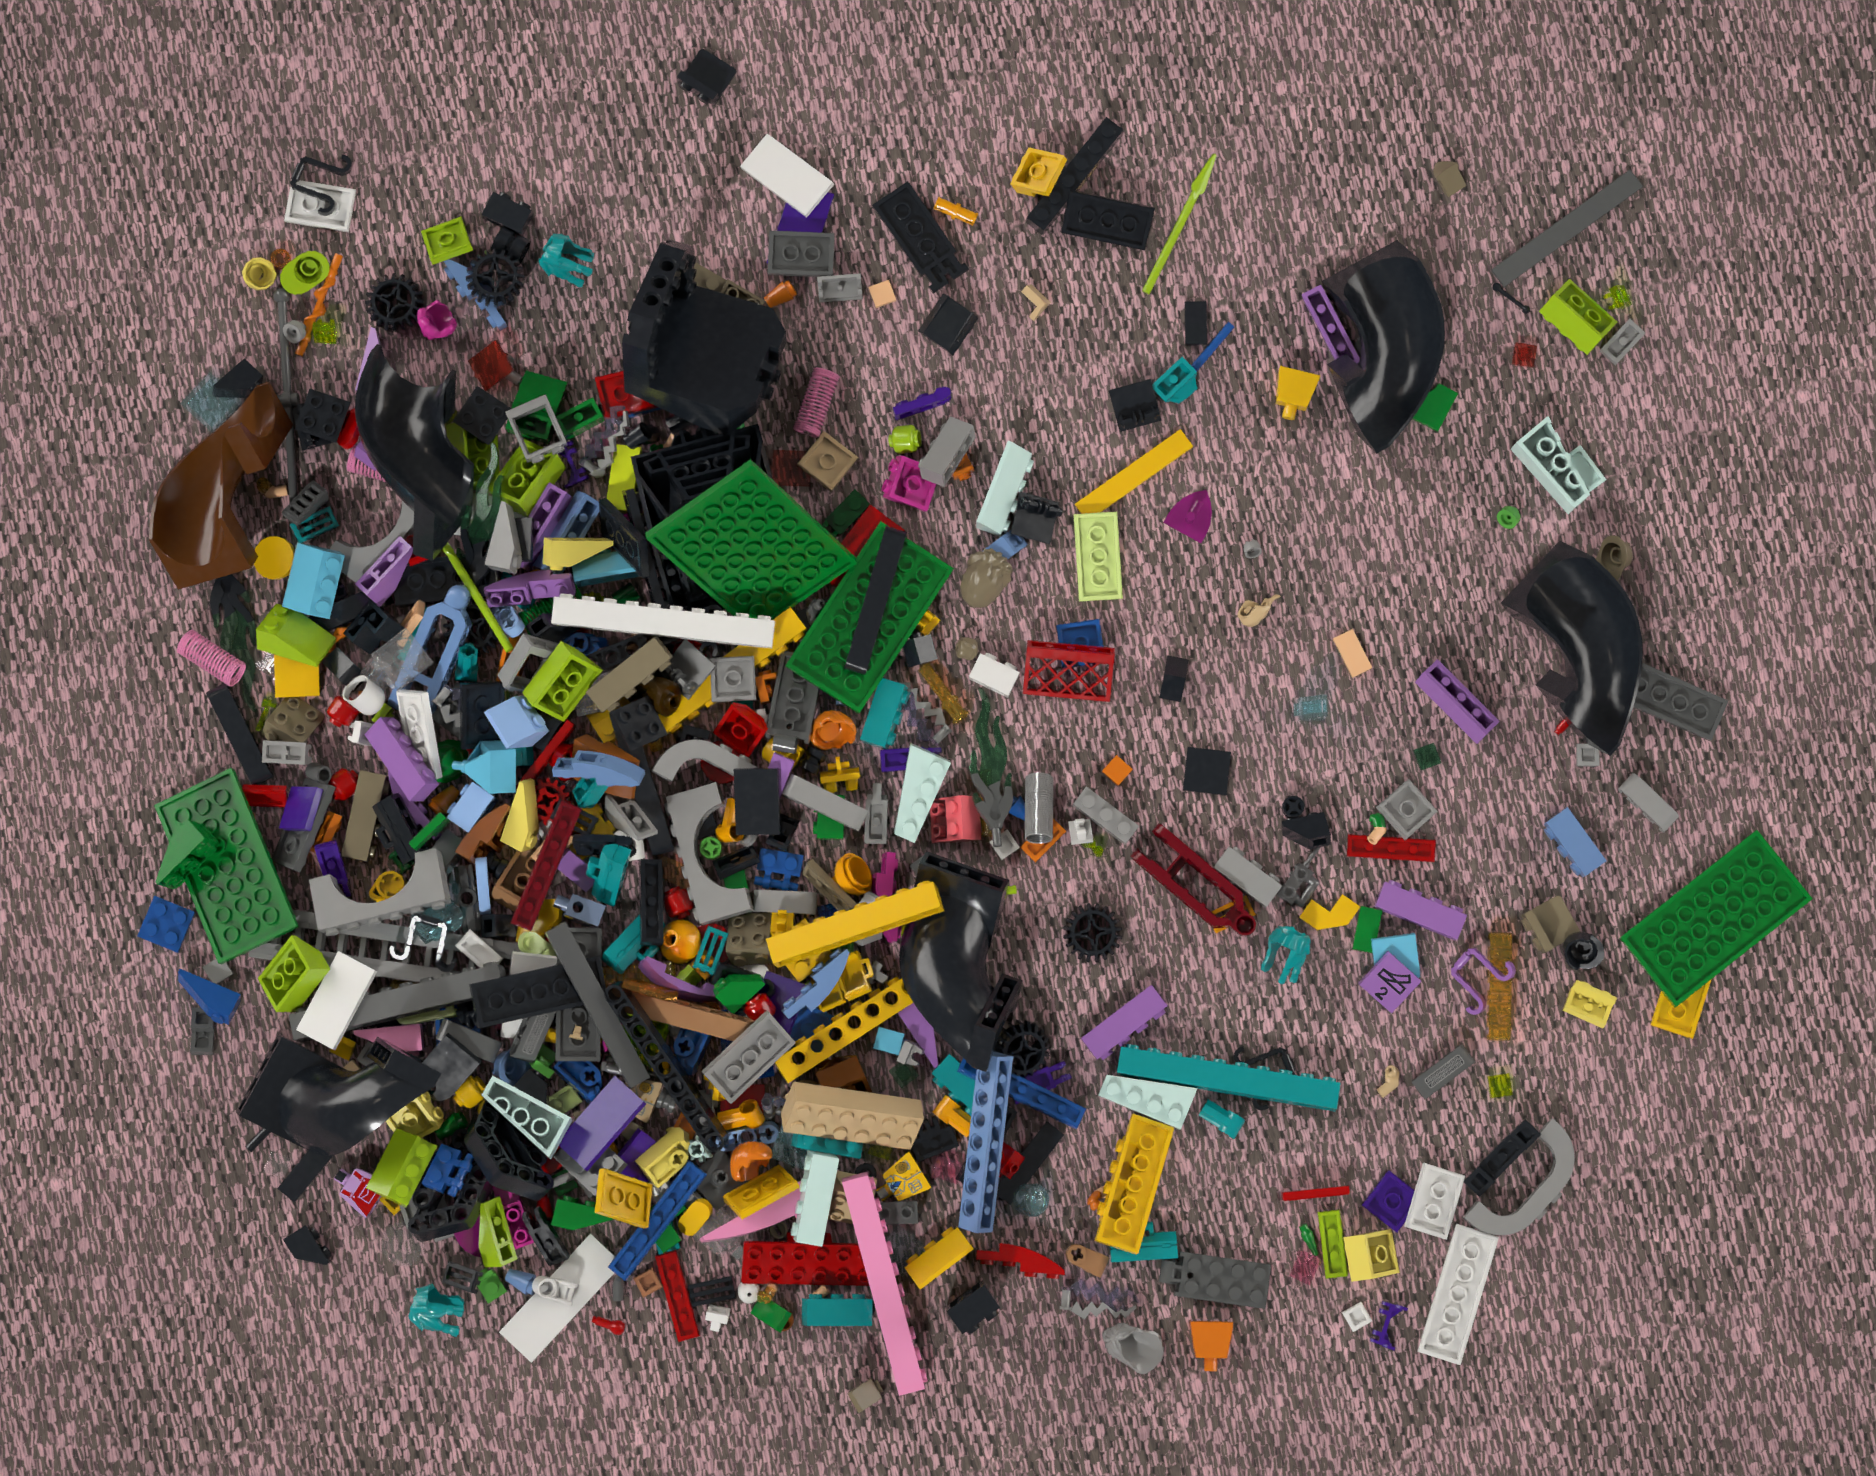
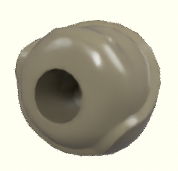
[955,637,978,661]

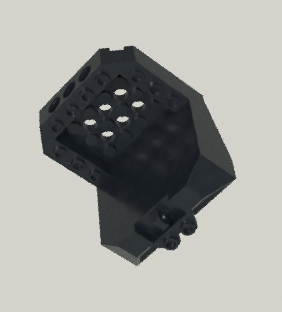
[622,239,786,436]
[631,424,773,613]

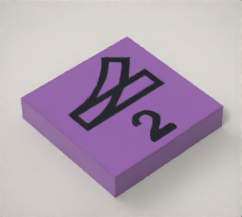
[1359,951,1421,1013]

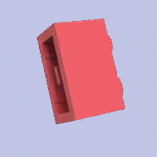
[930,795,981,843]

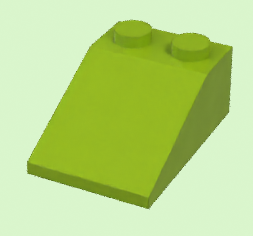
[256,603,336,667]

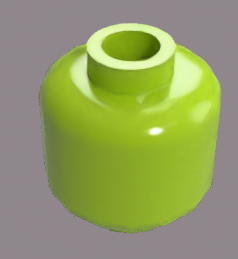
[888,425,922,454]

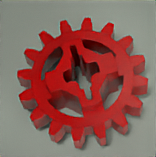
[535,778,572,826]

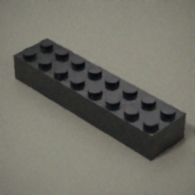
[946,1280,1000,1335]

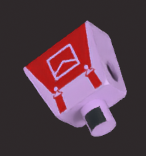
[334,1168,382,1218]

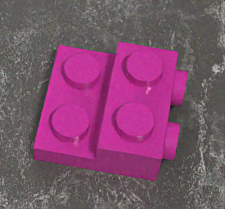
[881,455,936,512]

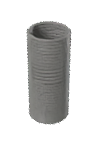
[1025,772,1054,844]

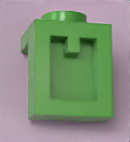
[529,1043,556,1079]
[477,1268,508,1304]

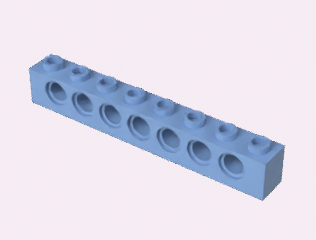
[958,1052,1013,1233]

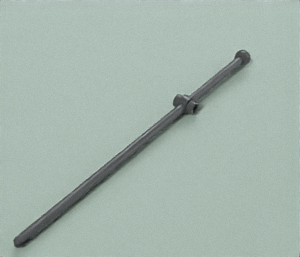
[273,288,305,615]

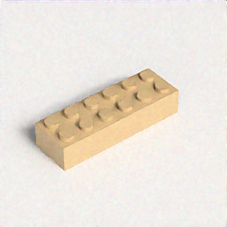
[781,1082,924,1150]

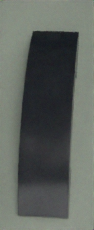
[308,591,394,632]
[1464,1119,1541,1197]

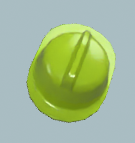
[280,251,329,295]

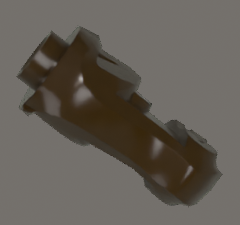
[631,676,681,717]

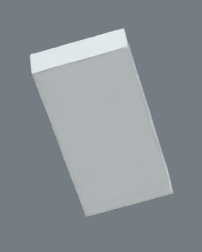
[455,929,503,968]

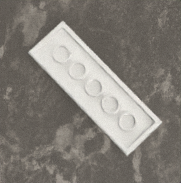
[1417,1224,1499,1365]
[499,1234,615,1363]

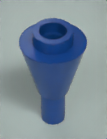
[1009,795,1025,821]

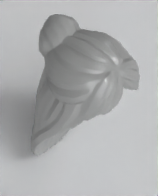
[1102,1322,1164,1374]

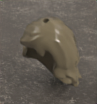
[960,548,1013,608]

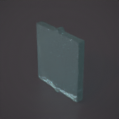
[886,1224,925,1277]

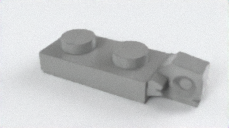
[864,783,888,844]

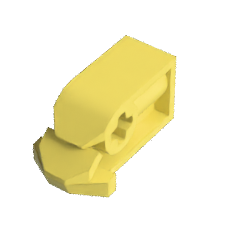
[635,1127,690,1188]

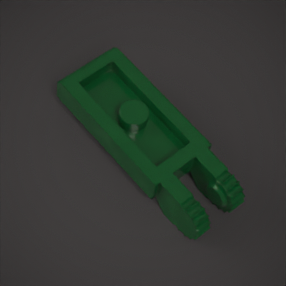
[822,489,871,538]

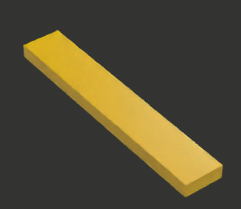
[1075,429,1193,514]

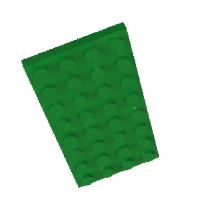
[785,521,954,714]
[154,768,299,965]
[1619,830,1813,1008]

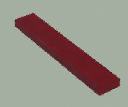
[511,800,582,931]

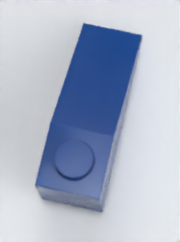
[178,969,241,1025]

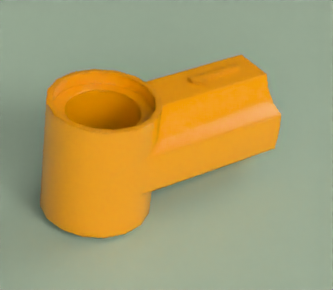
[716,798,744,843]
[932,1095,971,1138]
[717,1099,765,1130]

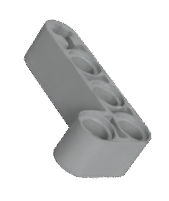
[782,774,868,831]

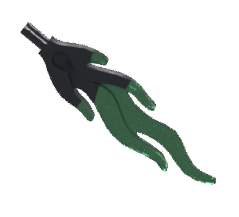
[456,443,504,606]
[210,574,257,712]

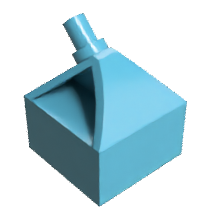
[452,740,516,794]

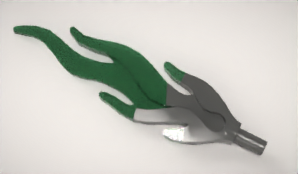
[970,688,1013,847]

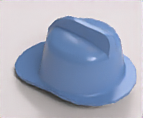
[492,1050,533,1086]

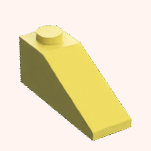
[543,537,613,570]
[500,778,539,852]

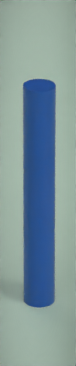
[1191,322,1235,371]

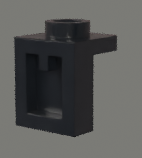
[676,725,711,742]

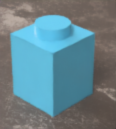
[873,1027,907,1056]

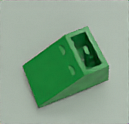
[505,371,568,444]
[155,819,221,889]
[551,1195,615,1230]

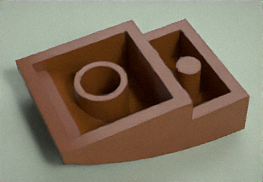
[572,734,640,799]
[455,803,511,866]

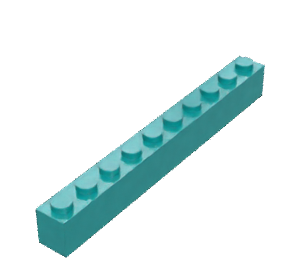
[1117,1044,1341,1112]

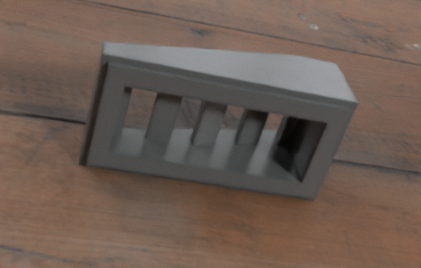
[282,480,329,526]

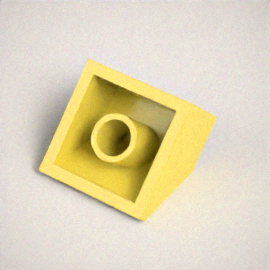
[1343,1229,1400,1282]

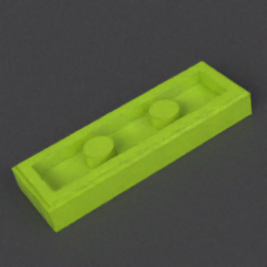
[1317,1210,1348,1279]

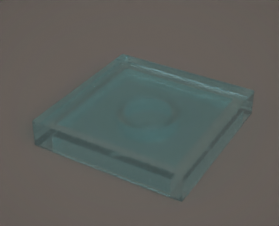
[180,372,243,433]

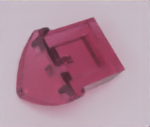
[931,1153,963,1184]
[1289,1250,1322,1285]

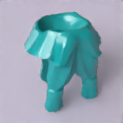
[539,234,595,288]
[1261,926,1311,985]
[408,1283,464,1337]

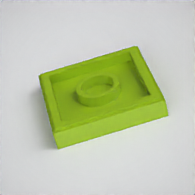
[421,216,473,265]

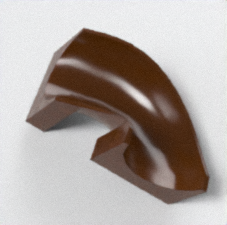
[149,382,293,590]

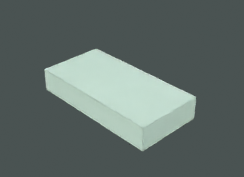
[1569,445,1607,492]

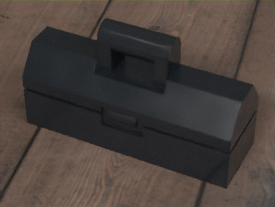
[372,793,429,865]

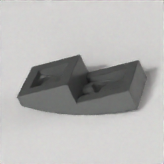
[190,1008,215,1055]

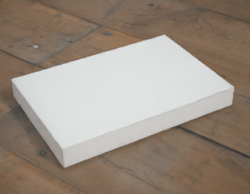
[284,180,356,232]
[1404,1163,1465,1240]

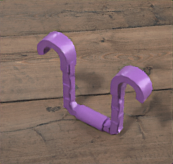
[1451,948,1516,1015]

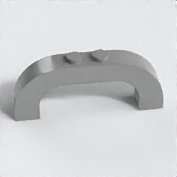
[651,740,758,782]
[1462,1119,1575,1235]

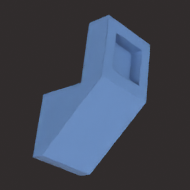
[985,530,1028,560]

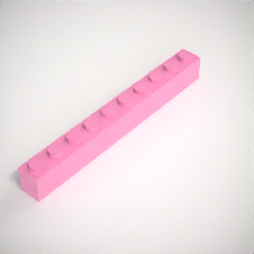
[841,1172,928,1396]

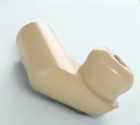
[1376,1065,1399,1098]

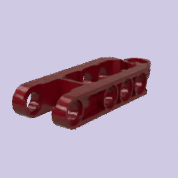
[1130,823,1256,936]

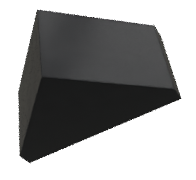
[322,647,368,692]
[1159,655,1189,702]
[766,813,800,852]

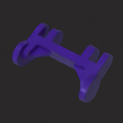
[558,441,589,489]
[1370,1301,1408,1351]

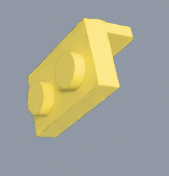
[1562,980,1617,1028]

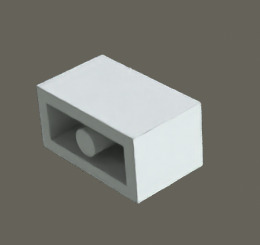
[969,652,1020,698]

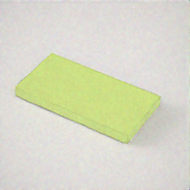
[1073,511,1123,602]

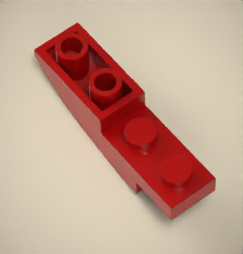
[976,1243,1065,1279]

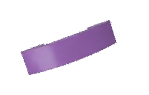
[638,956,718,1002]

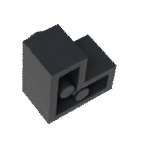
[343,599,406,654]

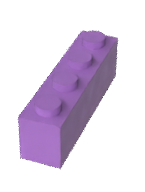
[1302,285,1360,365]
[520,482,573,572]
[1415,659,1500,744]
[364,717,439,801]
[1374,880,1467,941]
[1081,985,1167,1060]

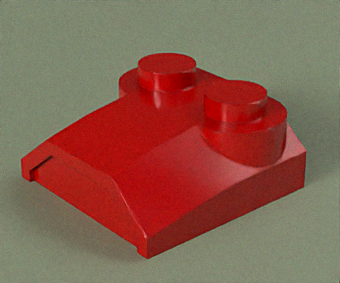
[713,702,768,758]

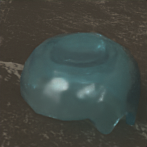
[1013,1183,1049,1217]

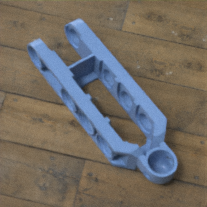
[387,584,472,714]

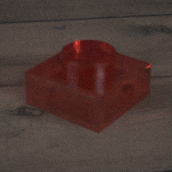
[1511,342,1537,368]

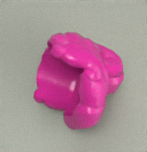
[417,300,457,340]

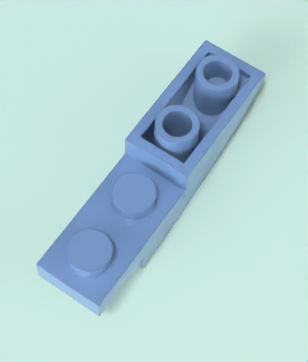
[444,259,508,331]
[552,750,645,787]
[781,948,849,1019]

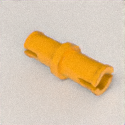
[933,197,978,226]

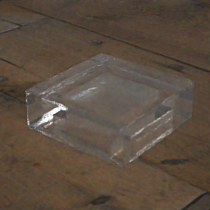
[263,1151,293,1180]

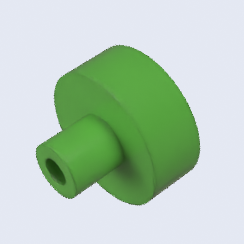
[1497,506,1520,529]

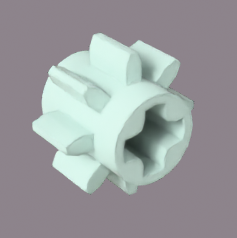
[688,1135,713,1163]

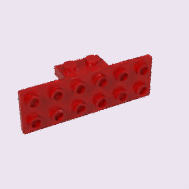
[741,1232,870,1286]

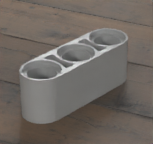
[1618,773,1679,833]
[753,890,818,915]

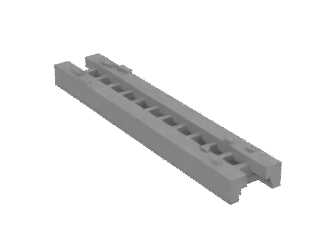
[248,909,521,983]

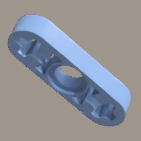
[491,605,525,638]
[475,857,491,915]
[715,1121,779,1152]

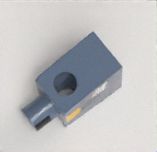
[553,894,606,928]

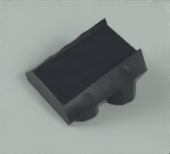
[918,294,978,356]

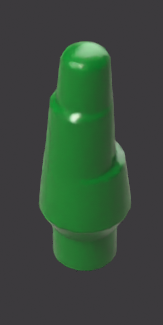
[1299,1223,1319,1256]

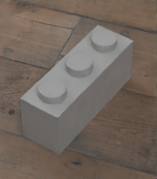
[919,416,976,487]
[1073,786,1139,845]
[1213,846,1282,908]

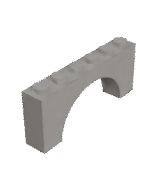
[330,501,414,582]
[664,782,754,925]
[309,848,451,936]

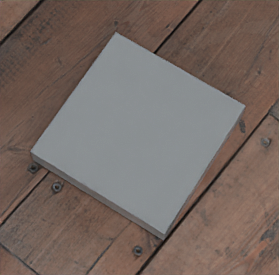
[710,656,756,702]
[1376,779,1438,840]

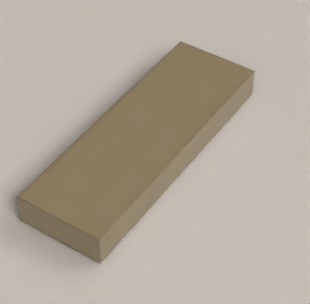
[802,859,857,911]

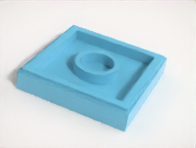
[1371,933,1420,978]

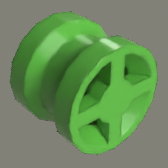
[700,837,722,860]

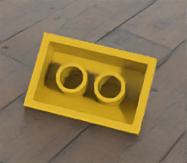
[904,1226,974,1290]

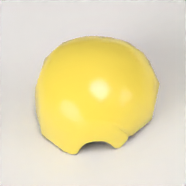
[242,257,277,290]

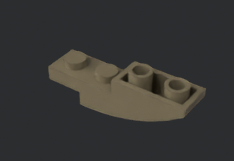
[694,263,765,305]

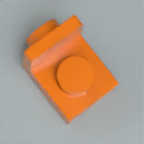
[952,453,974,481]
[755,670,777,705]

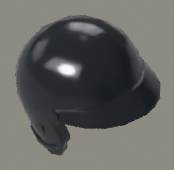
[1562,931,1605,970]

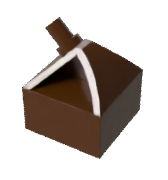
[815,1055,873,1093]

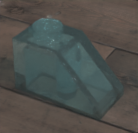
[1293,694,1328,722]

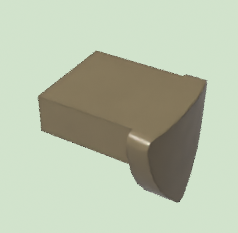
[1433,161,1466,197]

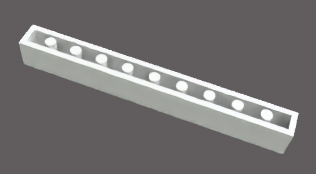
[551,593,775,649]

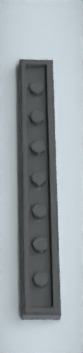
[1491,170,1643,288]
[545,922,650,1088]

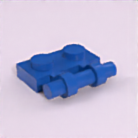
[754,848,804,891]
[422,1144,474,1197]

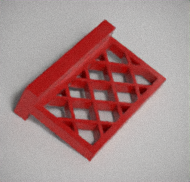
[1023,640,1115,702]

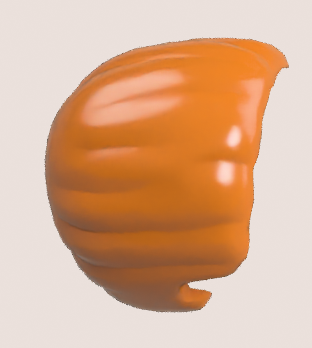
[810,710,857,750]
[730,1141,773,1182]

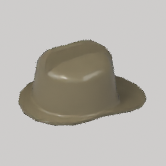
[1596,535,1633,581]

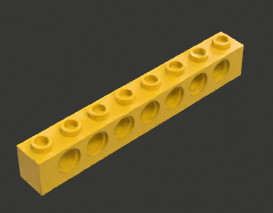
[774,976,913,1084]

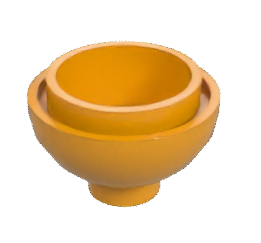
[832,853,872,896]
[659,920,701,964]

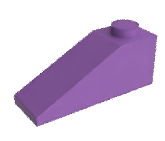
[355,536,413,607]
[898,1003,938,1069]

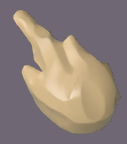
[1237,594,1281,627]

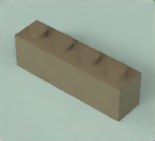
[586,636,673,712]
[341,770,390,863]

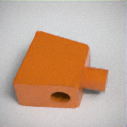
[1190,1321,1233,1371]

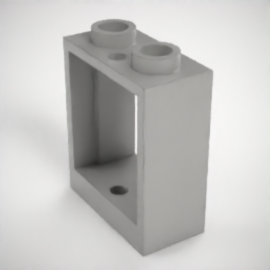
[505,394,567,464]
[498,633,558,692]

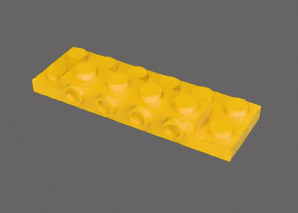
[1095,1114,1175,1255]

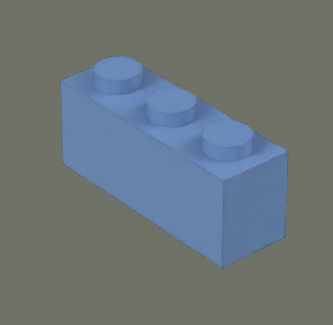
[1544,807,1607,878]

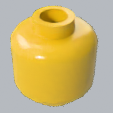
[453,1075,486,1108]

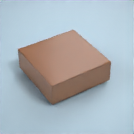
[633,1267,663,1298]

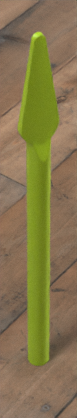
[1142,154,1217,295]
[443,542,514,653]

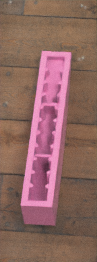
[700,1181,801,1243]

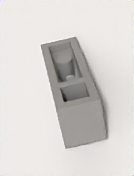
[485,501,522,574]
[605,794,658,841]

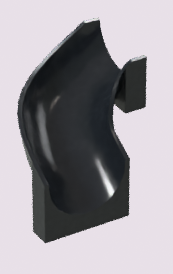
[1322,240,1445,454]
[355,344,474,561]
[1501,541,1643,756]
[899,851,1023,1072]
[236,1034,442,1156]

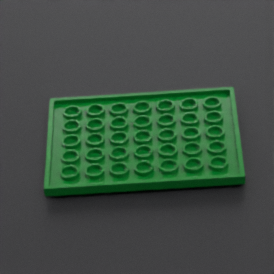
[645,459,857,620]

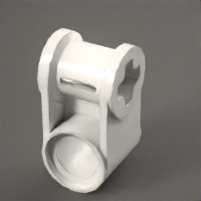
[532,1276,578,1306]

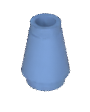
[505,1268,536,1295]

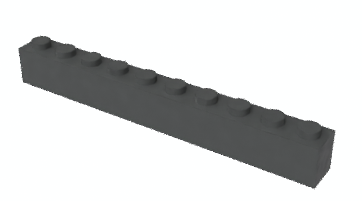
[289,962,506,1042]

